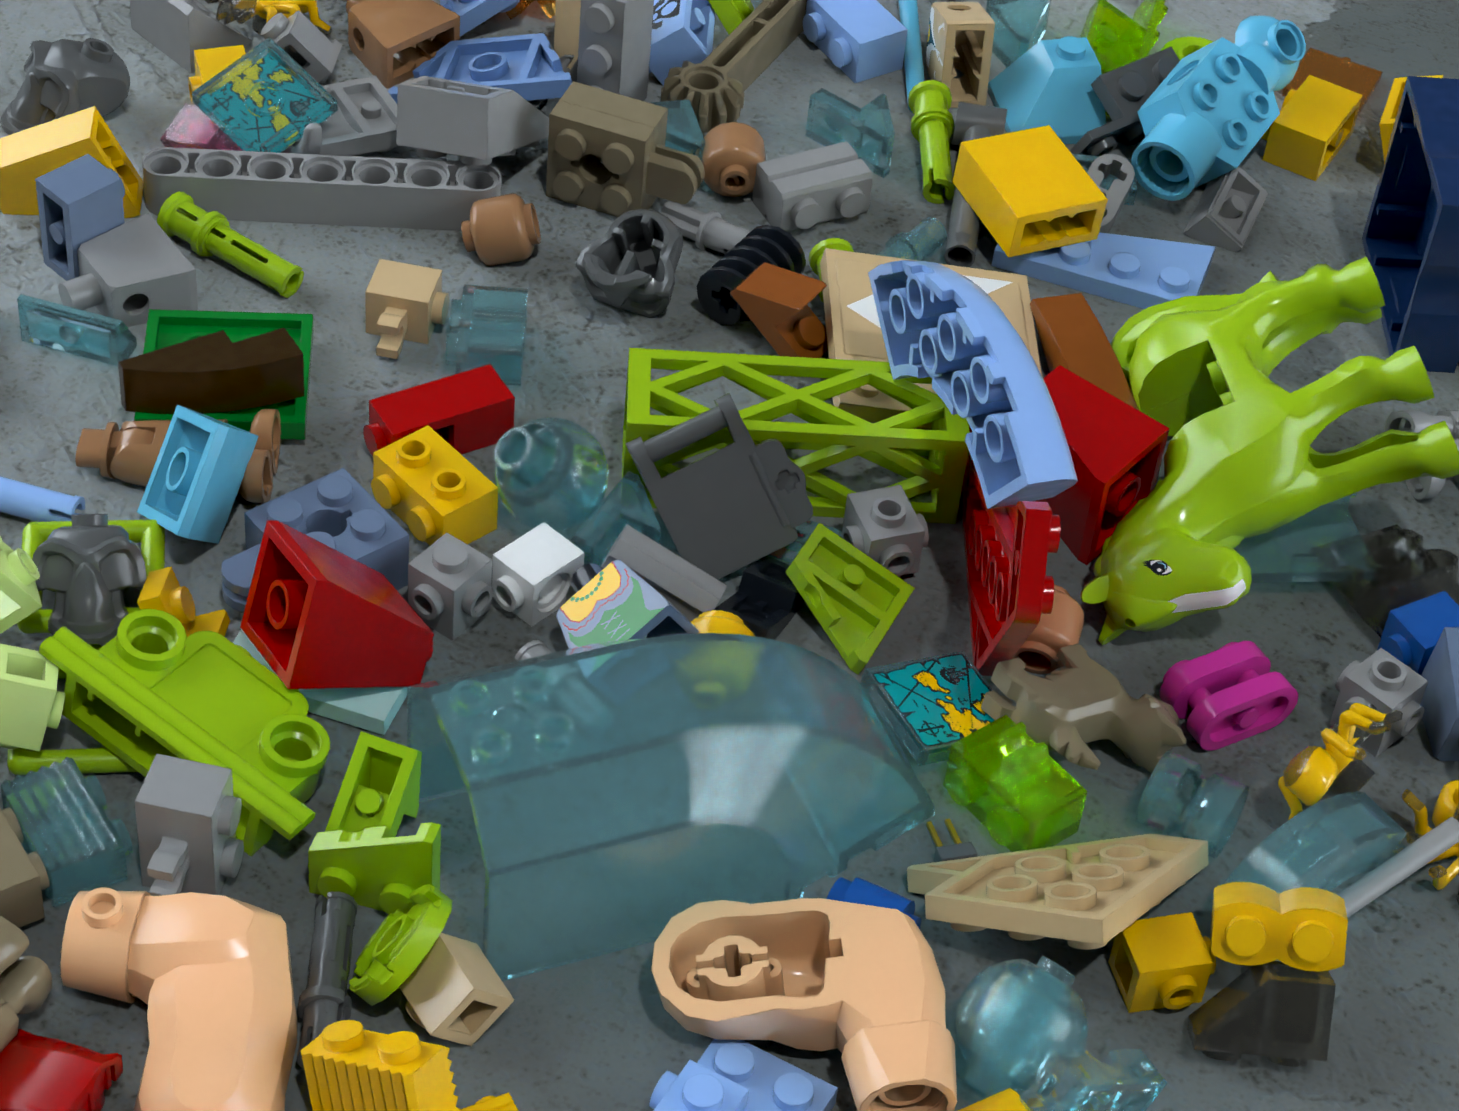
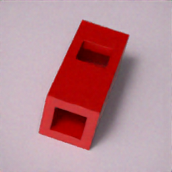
[363,364,515,456]

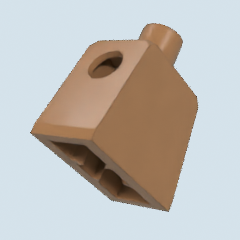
[346,0,460,89]

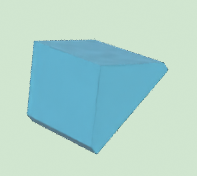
[137,405,259,544]

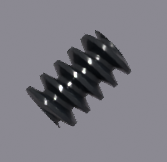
[696,225,806,326]

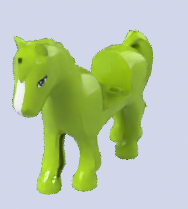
[1080,257,1459,645]

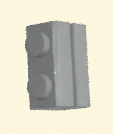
[752,141,873,232]

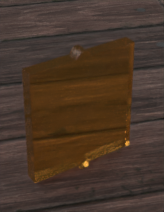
[1282,48,1383,119]

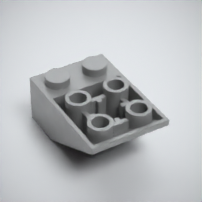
[396,76,549,165]

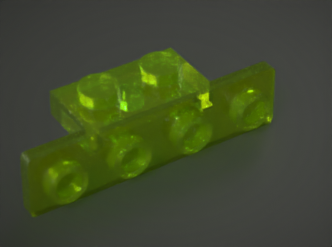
[1080,0,1168,117]

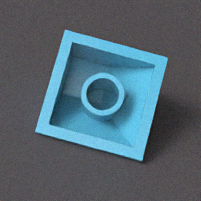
[987,36,1106,144]

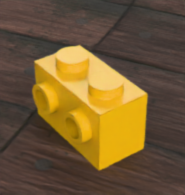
[371,425,498,546]

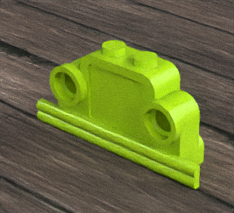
[38,609,330,857]

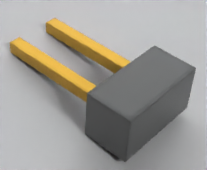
[926,818,977,862]

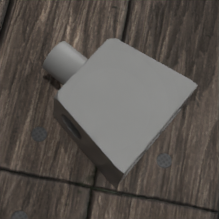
[58,213,198,329]

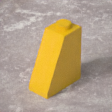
[0,106,144,218]

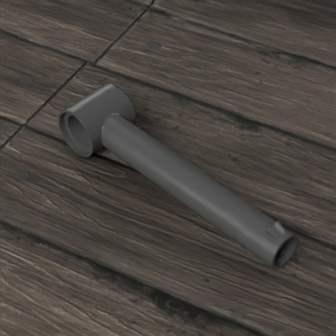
[944,102,1007,267]

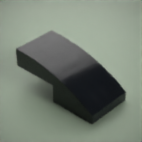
[715,555,804,650]

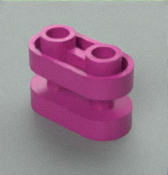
[1160,641,1298,751]

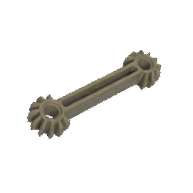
[660,0,807,137]

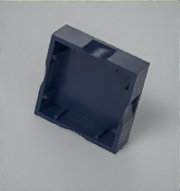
[1362,76,1459,373]

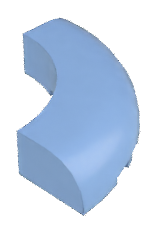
[868,260,1078,509]

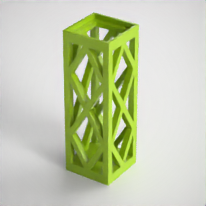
[621,348,970,524]

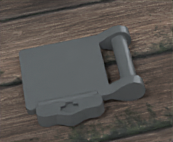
[625,393,813,579]

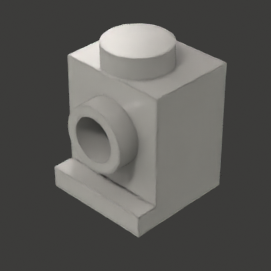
[258,10,342,88]

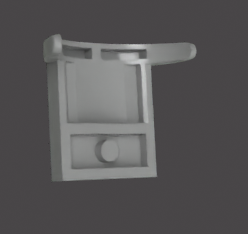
[255,50,400,156]

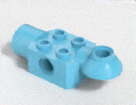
[1131,15,1306,201]

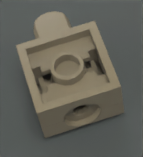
[546,81,705,217]

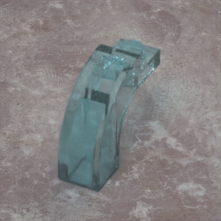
[1223,791,1407,894]

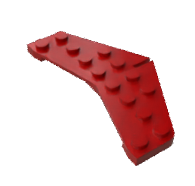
[961,426,1061,676]

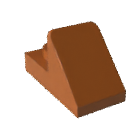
[730,262,828,358]

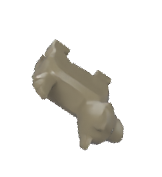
[981,644,1186,779]

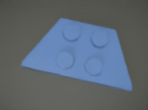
[388,33,572,103]

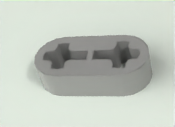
[1087,154,1135,233]

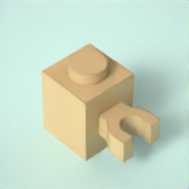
[365,259,450,359]

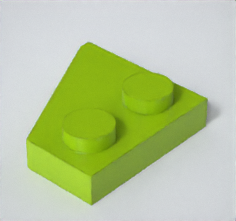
[786,522,915,675]
[308,822,441,914]

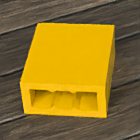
[952,125,1108,258]

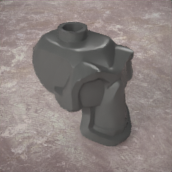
[0,38,130,135]
[576,209,683,318]
[32,514,147,646]

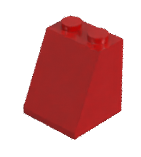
[1035,365,1170,566]
[240,520,434,689]

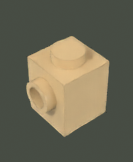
[399,933,514,1046]

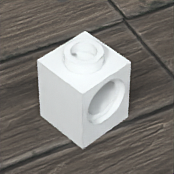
[492,522,585,627]

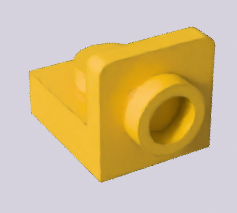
[137,566,230,637]

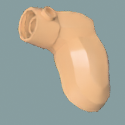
[60,887,298,1111]
[651,898,957,1111]

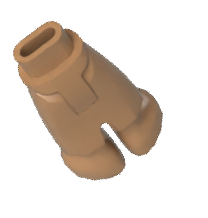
[76,408,281,504]

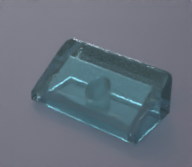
[17,294,137,366]

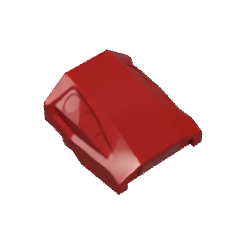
[0,1029,123,1111]

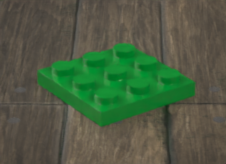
[134,309,314,440]

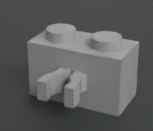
[135,754,244,896]

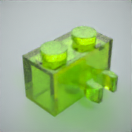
[943,715,1088,852]

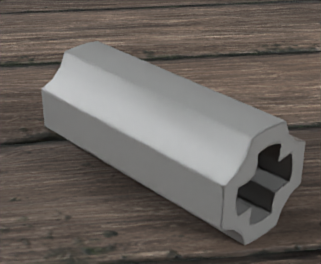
[601,524,727,621]

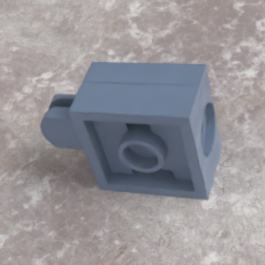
[221,468,409,612]

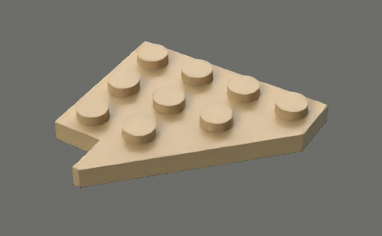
[907,834,1209,950]

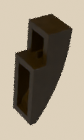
[118,328,304,414]

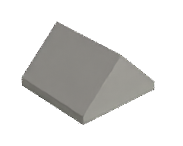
[130,0,251,74]

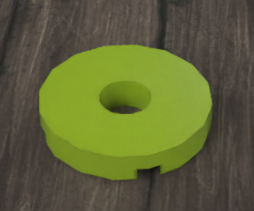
[349,884,453,1006]

